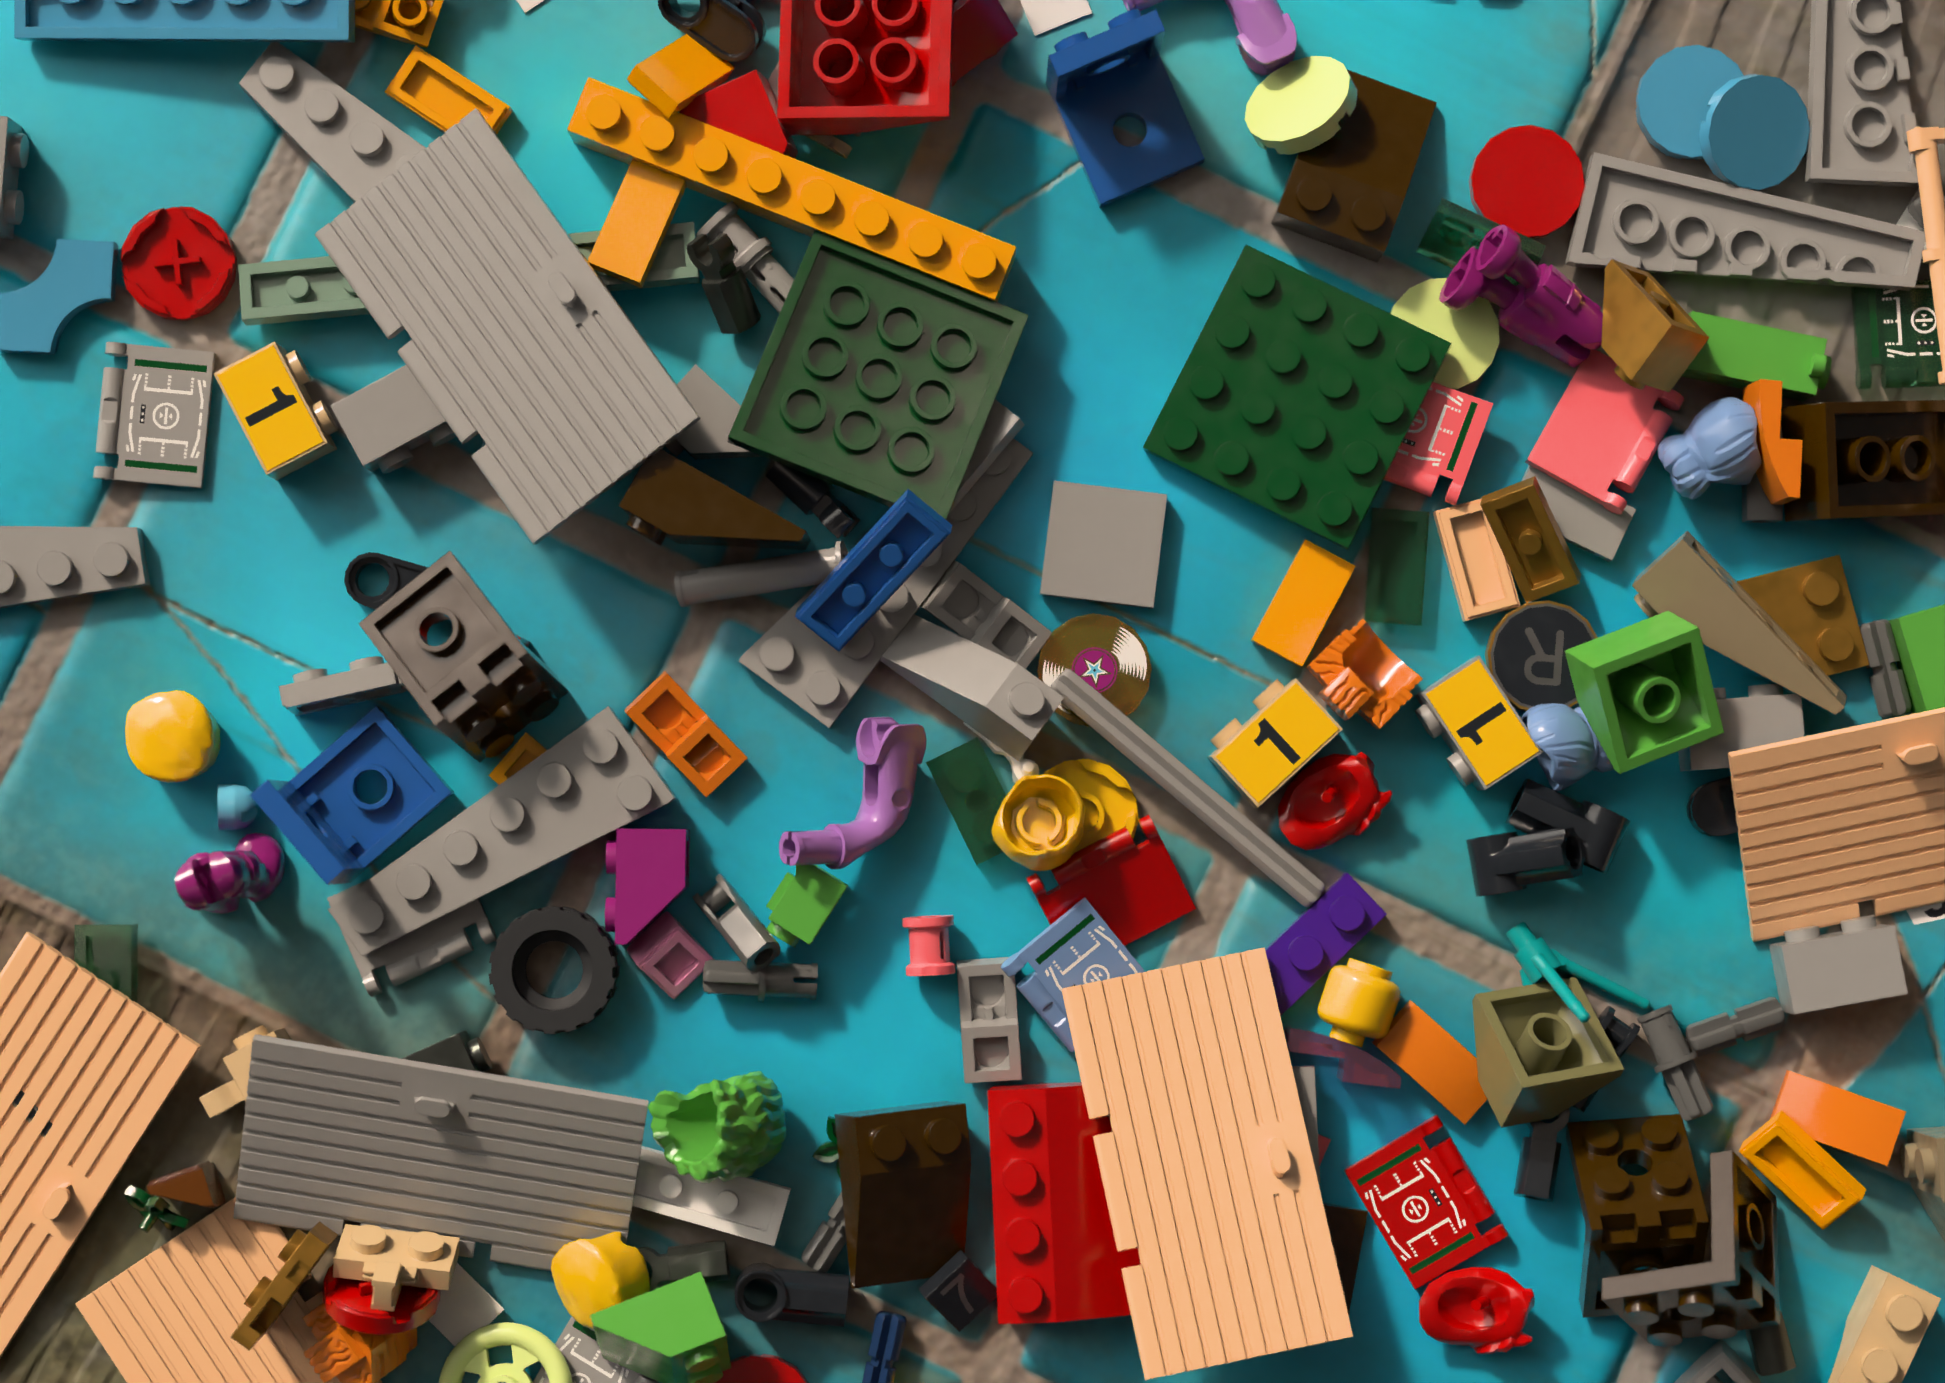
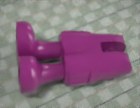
[1439,224,1603,368]
[175,832,285,914]

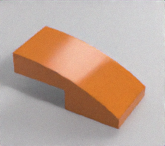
[1743,379,1803,505]
[624,671,748,798]
[1372,1000,1487,1125]
[1770,1070,1906,1166]

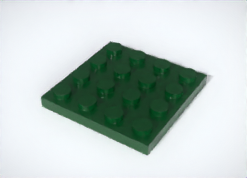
[728,230,1029,520]
[1143,245,1451,550]

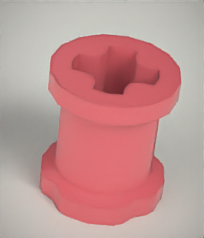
[902,915,956,976]

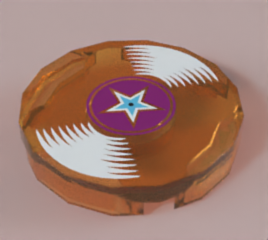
[1037,613,1152,727]

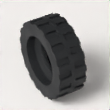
[489,906,620,1034]

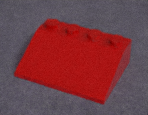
[777,0,954,135]
[987,1082,1141,1324]

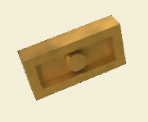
[1480,476,1581,603]

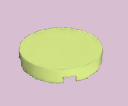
[1245,56,1358,155]
[1390,278,1499,390]

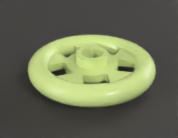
[439,1322,573,1383]

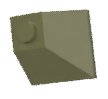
[1472,977,1624,1128]

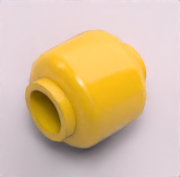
[1317,958,1400,1047]

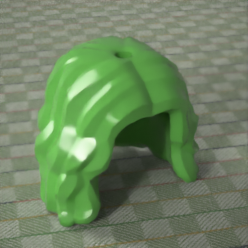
[648,1071,787,1183]

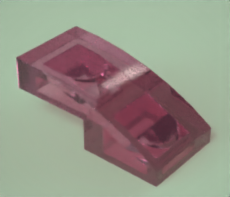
[1285,1026,1402,1089]

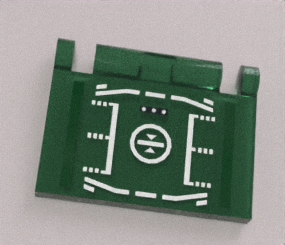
[1851,279,1944,390]

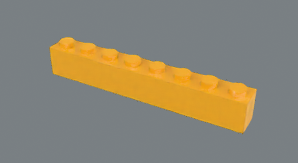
[567,77,1016,302]

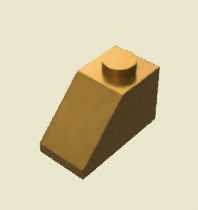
[1601,259,1710,392]

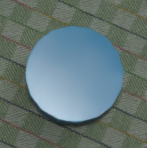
[1635,45,1744,160]
[1699,74,1810,190]

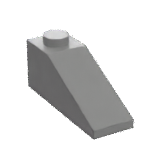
[880,614,1064,761]

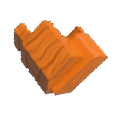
[1306,619,1423,729]
[302,1302,417,1383]

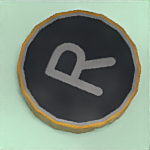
[1485,600,1598,712]

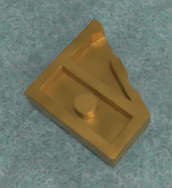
[1737,554,1869,676]
[231,1221,338,1351]

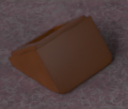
[146,1161,225,1208]

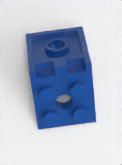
[1046,9,1205,207]
[250,706,454,885]

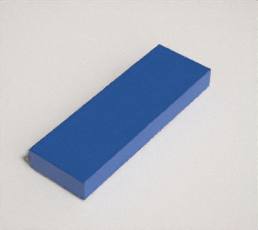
[795,489,952,652]

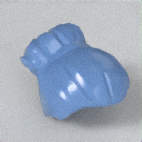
[1657,397,1762,500]
[1521,703,1614,792]

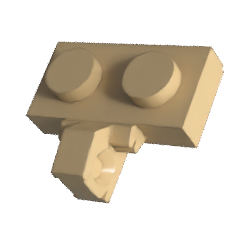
[333,1224,460,1312]

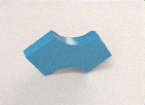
[0,239,118,355]

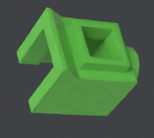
[766,865,848,948]

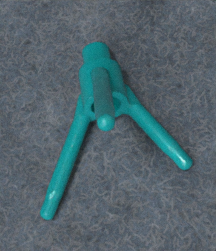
[1506,922,1650,1023]

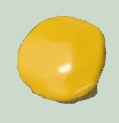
[125,690,221,783]
[991,774,1085,871]
[551,1232,650,1329]

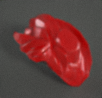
[1278,752,1392,850]
[1419,1267,1535,1354]

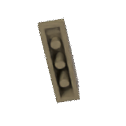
[1632,530,1847,715]

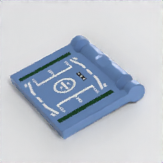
[1001,897,1145,1052]

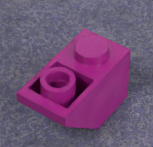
[605,828,690,945]

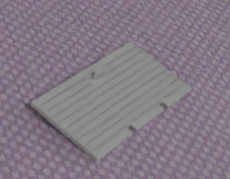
[315,108,701,545]
[234,1034,649,1271]

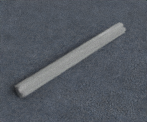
[1051,669,1325,907]

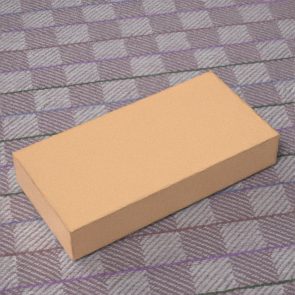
[1433,498,1521,622]

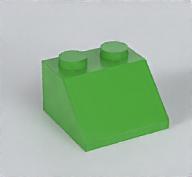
[1565,611,1724,774]
[590,1272,731,1383]

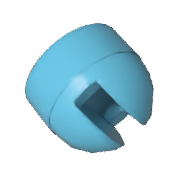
[218,784,258,830]

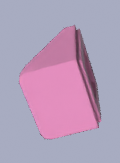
[627,911,714,1000]

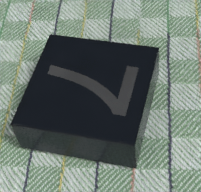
[919,1250,997,1332]

